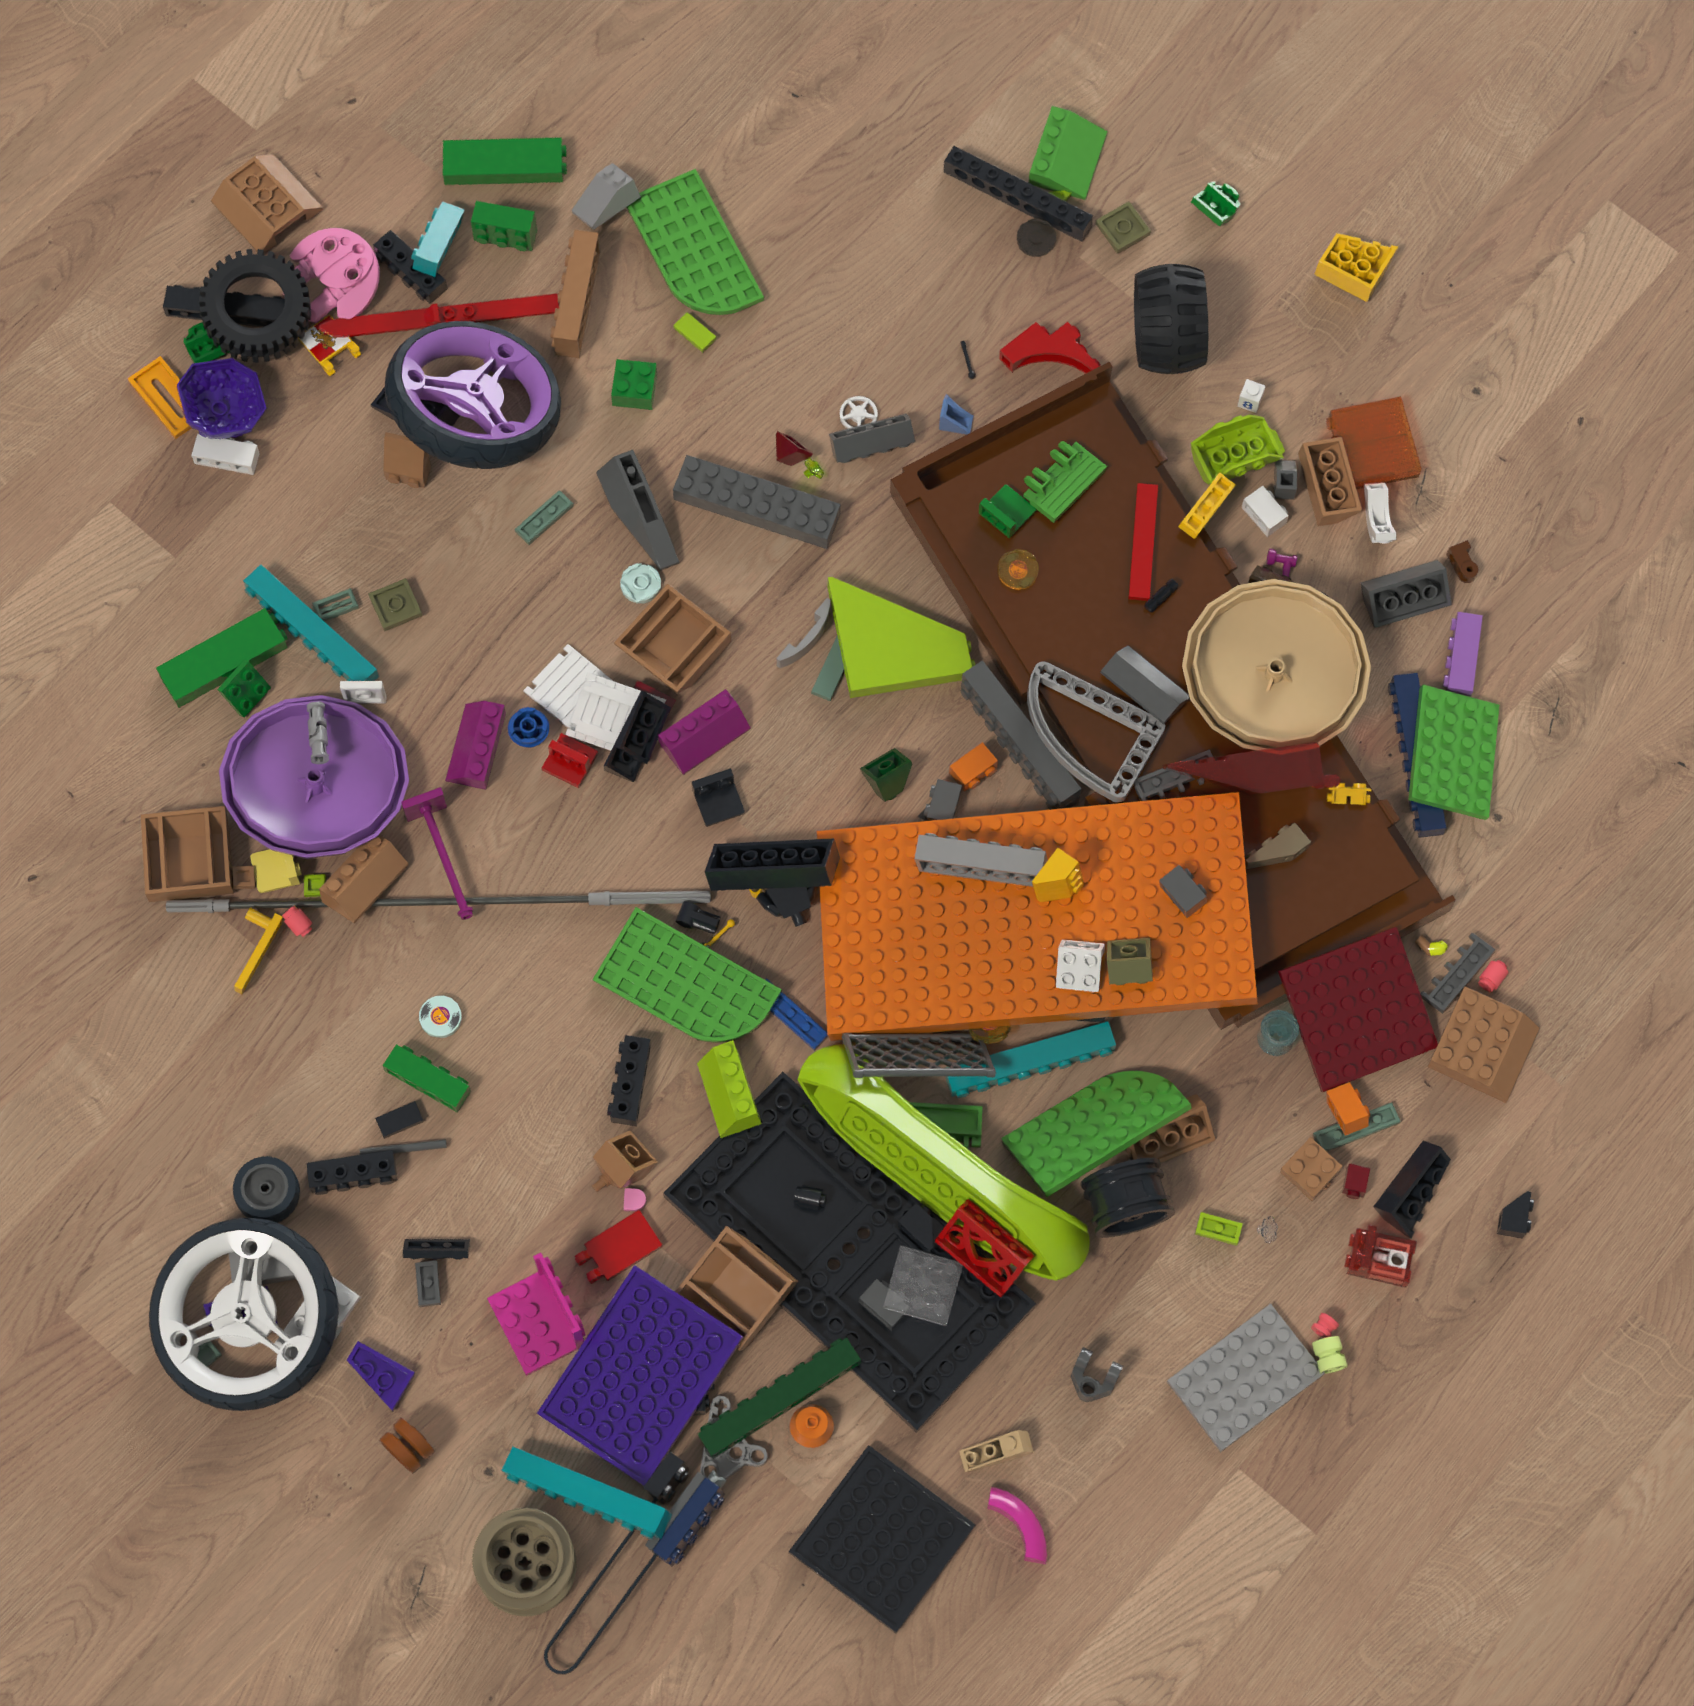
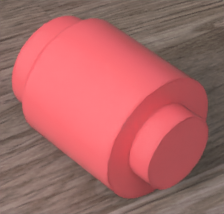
[282,905,313,937]
[1478,960,1509,992]

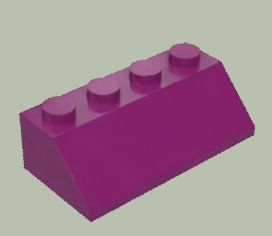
[658,689,751,775]
[445,701,506,790]

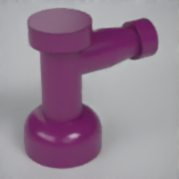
[1266,548,1297,578]

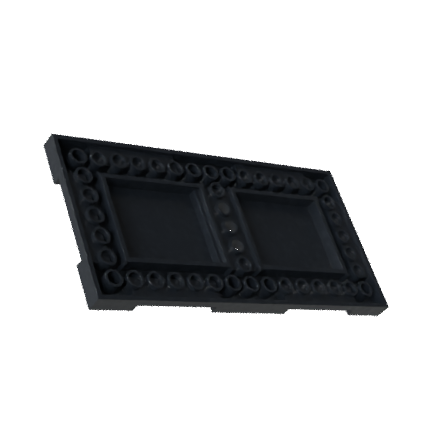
[663,1072,1036,1433]

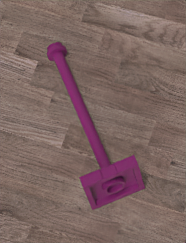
[401,787,473,920]

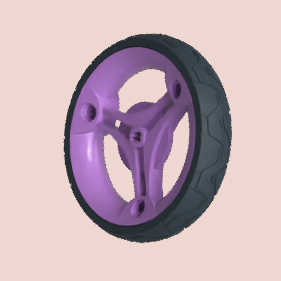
[385,321,561,469]

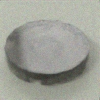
[1017,219,1056,257]

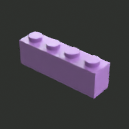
[1443,612,1483,697]

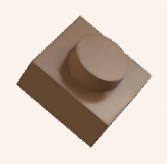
[232,866,255,889]

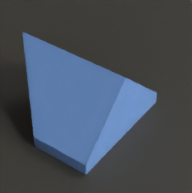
[939,394,973,434]

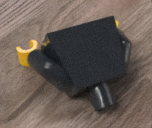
[749,886,816,927]

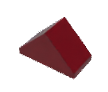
[776,431,813,466]

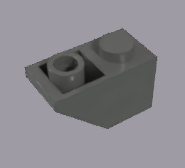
[1274,460,1297,500]

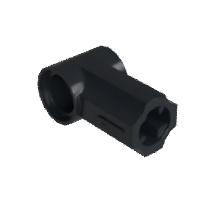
[675,901,721,935]

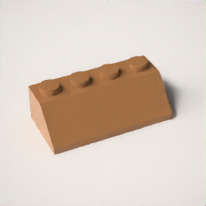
[1298,437,1362,526]
[319,835,408,924]
[1126,1094,1215,1163]

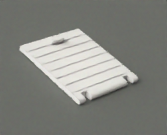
[523,644,613,731]
[565,673,666,751]

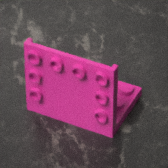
[487,1253,586,1376]

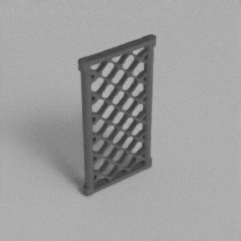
[842,1032,996,1078]

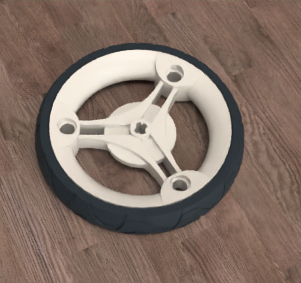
[149,1218,339,1411]

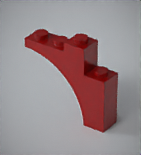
[999,322,1101,374]

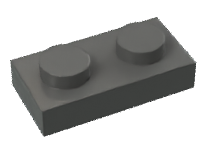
[415,1260,441,1307]

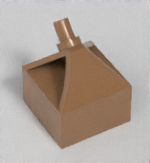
[592,1131,658,1192]

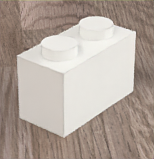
[1242,486,1289,537]

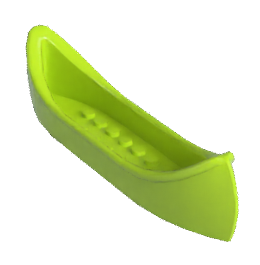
[797,1044,1090,1281]

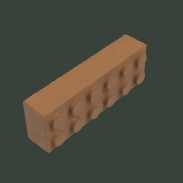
[551,230,600,359]

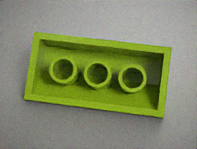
[697,1040,762,1138]

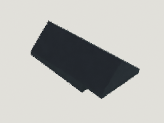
[604,691,671,782]

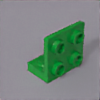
[979,484,1036,539]

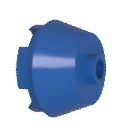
[508,707,549,748]

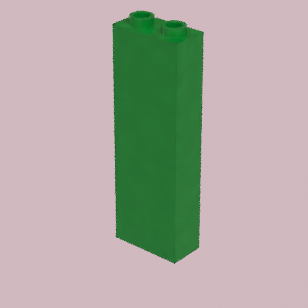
[443,138,567,185]
[156,608,288,708]

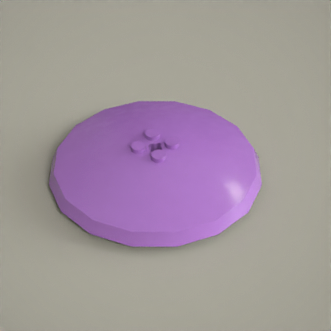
[219,695,409,859]

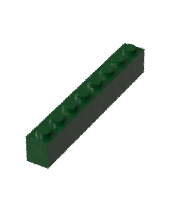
[698,1338,862,1459]

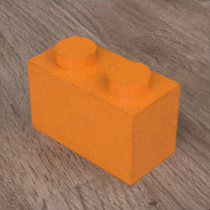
[949,742,998,792]
[1326,1082,1371,1136]

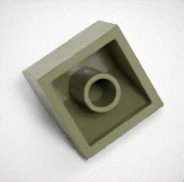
[1107,938,1153,985]

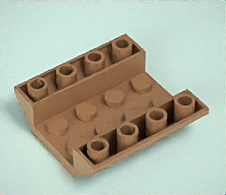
[211,154,323,253]

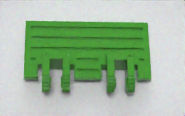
[1023,441,1107,523]
[909,1102,982,1149]

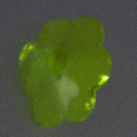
[804,458,824,479]

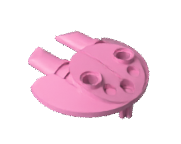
[283,228,380,323]

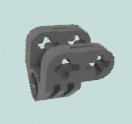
[1070,1347,1123,1402]

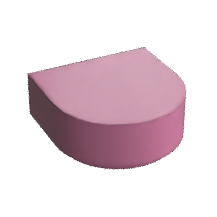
[624,1188,646,1211]

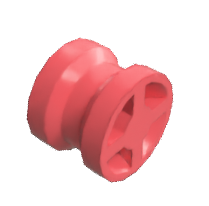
[1311,1313,1339,1338]

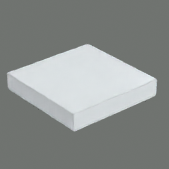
[340,681,386,704]

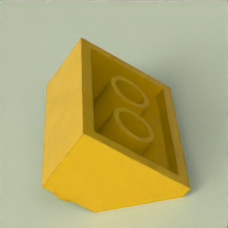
[1032,848,1084,902]

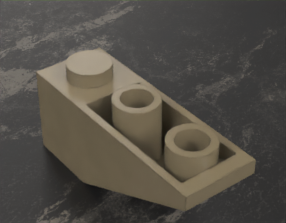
[1245,823,1311,869]

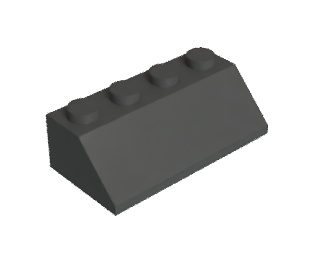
[1361,560,1452,628]

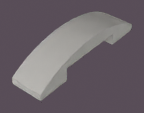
[776,598,830,668]

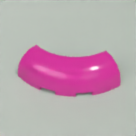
[987,1487,1047,1564]

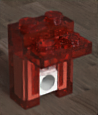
[1344,1225,1417,1288]

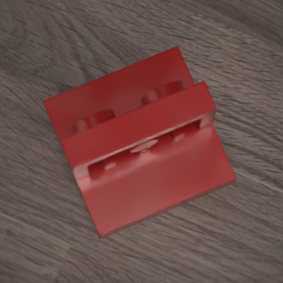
[542,733,598,788]

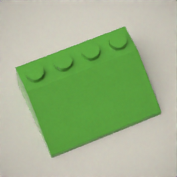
[1028,106,1107,200]

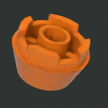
[790,1404,834,1448]

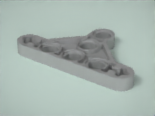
[700,1396,768,1479]

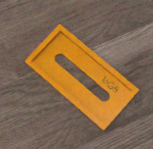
[127,356,192,439]

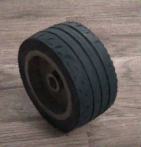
[233,1156,300,1223]

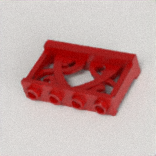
[935,1199,1035,1297]

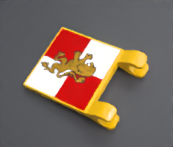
[298,315,361,376]

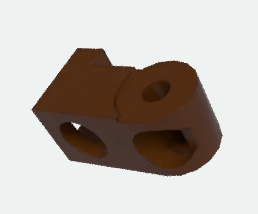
[1446,540,1479,583]

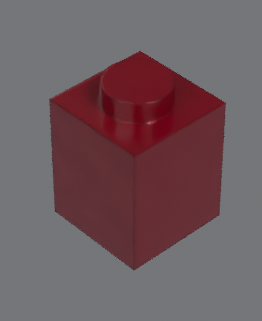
[1342,1163,1370,1199]

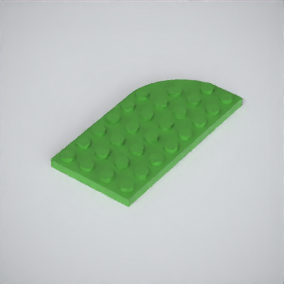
[626,169,764,315]
[592,907,782,1043]
[1001,1071,1192,1197]

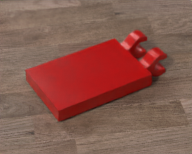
[574,1210,663,1284]

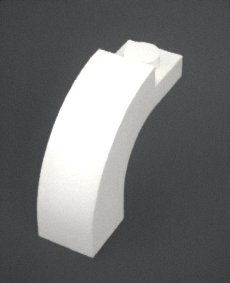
[1364,483,1396,544]

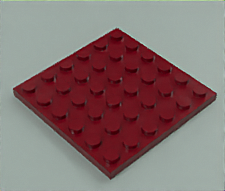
[1278,927,1438,1092]

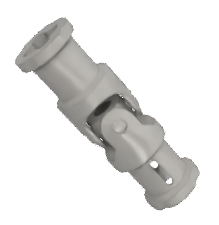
[307,702,329,764]

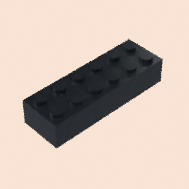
[704,838,840,891]

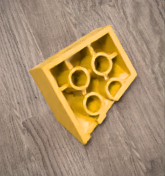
[1314,233,1398,302]

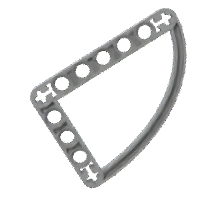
[1027,662,1165,802]

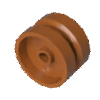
[379,1417,435,1474]

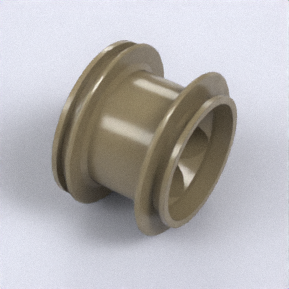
[472,1508,577,1616]

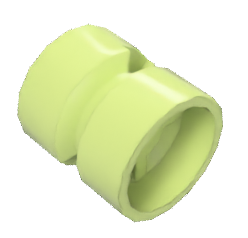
[1312,1336,1347,1374]

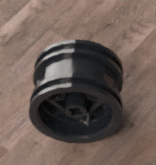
[1080,1158,1175,1238]

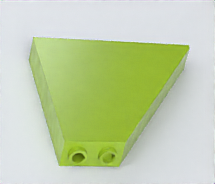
[827,577,975,698]

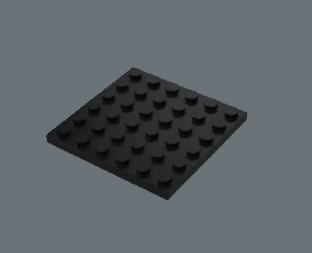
[789,1445,975,1634]

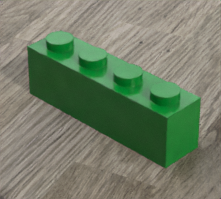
[382,1044,471,1113]

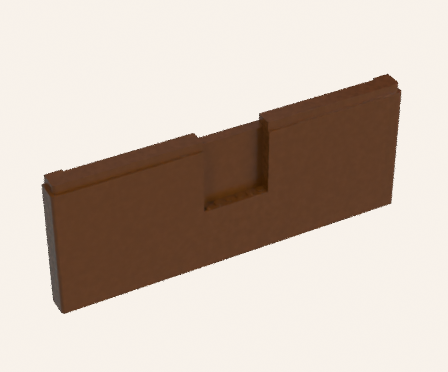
[890,362,1456,1030]

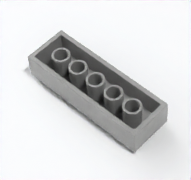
[914,833,1048,887]

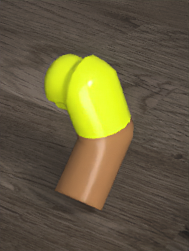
[1415,935,1447,956]

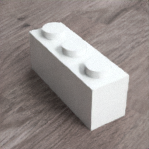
[191,434,260,475]

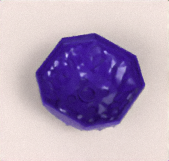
[177,358,267,439]

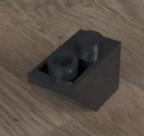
[1497,1191,1534,1239]

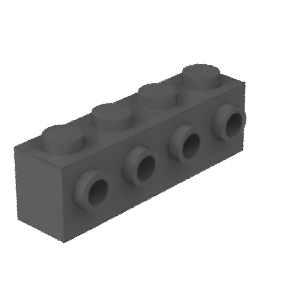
[829,413,915,463]

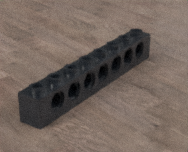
[943,146,1093,242]

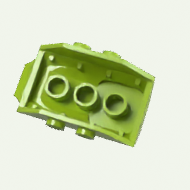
[1191,415,1285,485]

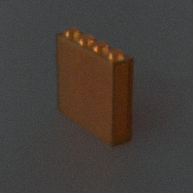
[1326,397,1422,489]

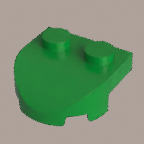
[1191,181,1240,227]
[183,322,230,363]

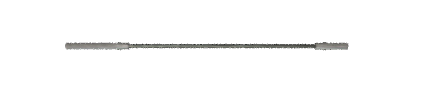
[166,891,711,913]

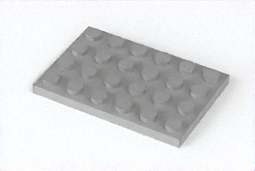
[1167,1304,1325,1452]

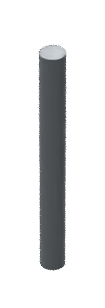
[360,1139,447,1155]

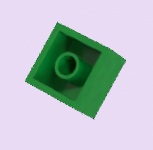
[611,359,657,410]

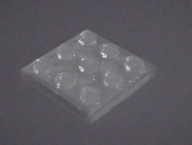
[883,1245,963,1326]

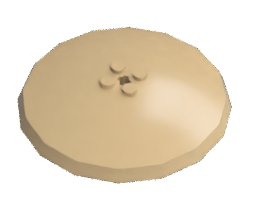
[1182,579,1371,755]

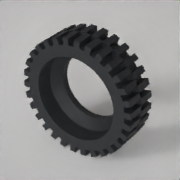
[199,249,311,363]

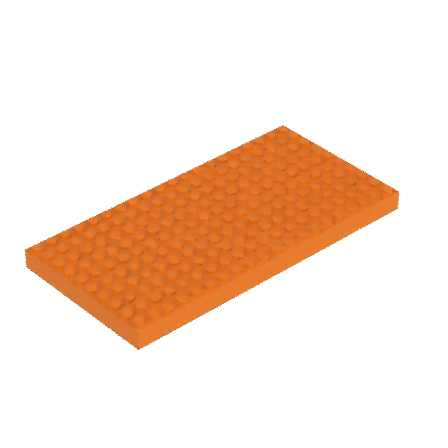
[817,792,1258,1041]

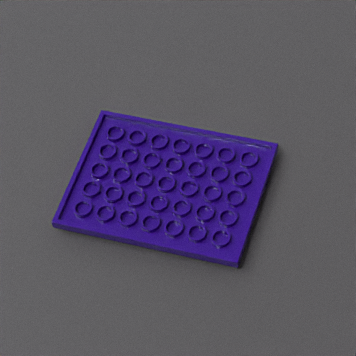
[537,1265,744,1486]

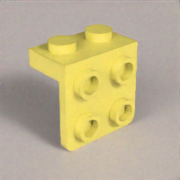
[250,849,302,893]

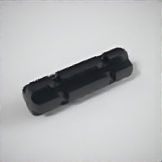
[1144,579,1178,613]

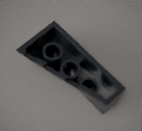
[1373,1140,1451,1239]

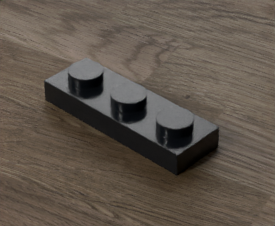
[403,1239,470,1260]

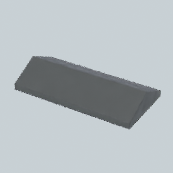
[1100,646,1190,724]

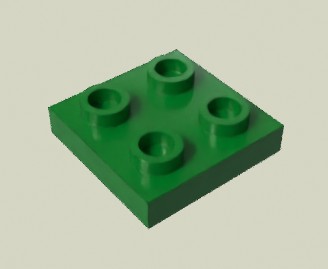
[217,659,271,718]

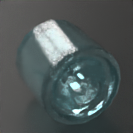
[1257,1010,1299,1056]

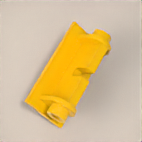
[1327,783,1371,805]

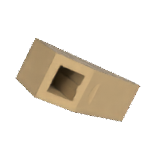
[959,1430,1034,1472]

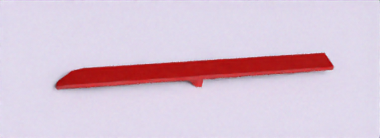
[318,294,559,338]

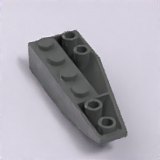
[596,450,679,571]

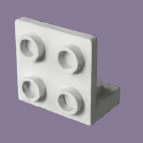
[1056,940,1105,992]

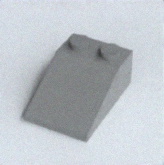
[571,163,641,230]

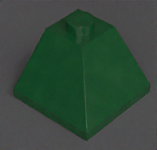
[860,748,913,802]

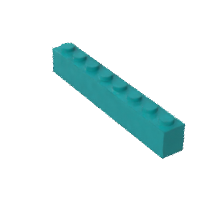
[243,564,379,681]
[945,1021,1116,1098]
[501,1447,672,1540]

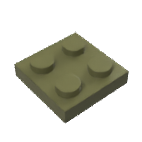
[1095,201,1151,254]
[368,578,422,631]

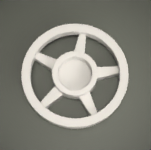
[840,396,878,429]

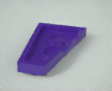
[347,1341,415,1412]

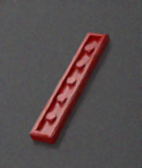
[1129,483,1158,601]

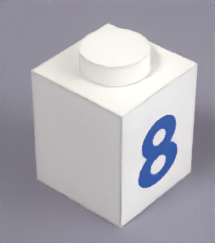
[1237,379,1265,413]

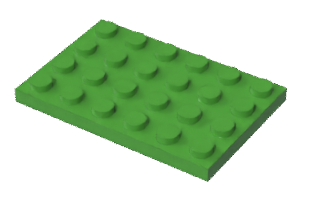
[1408,685,1499,820]

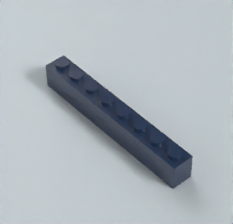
[1388,673,1446,838]

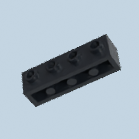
[373,230,447,304]
[607,1035,651,1126]
[306,1150,398,1195]

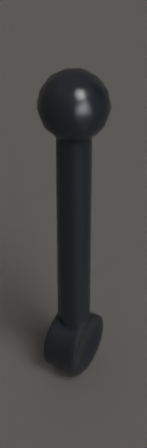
[960,341,976,379]

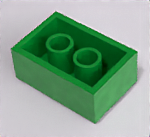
[471,201,537,251]

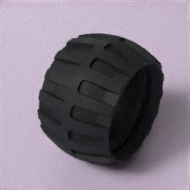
[1134,264,1209,374]

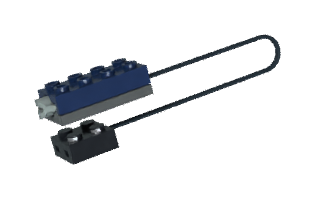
[544,1451,727,1675]

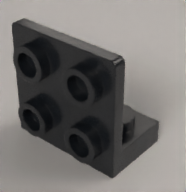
[691,768,745,827]

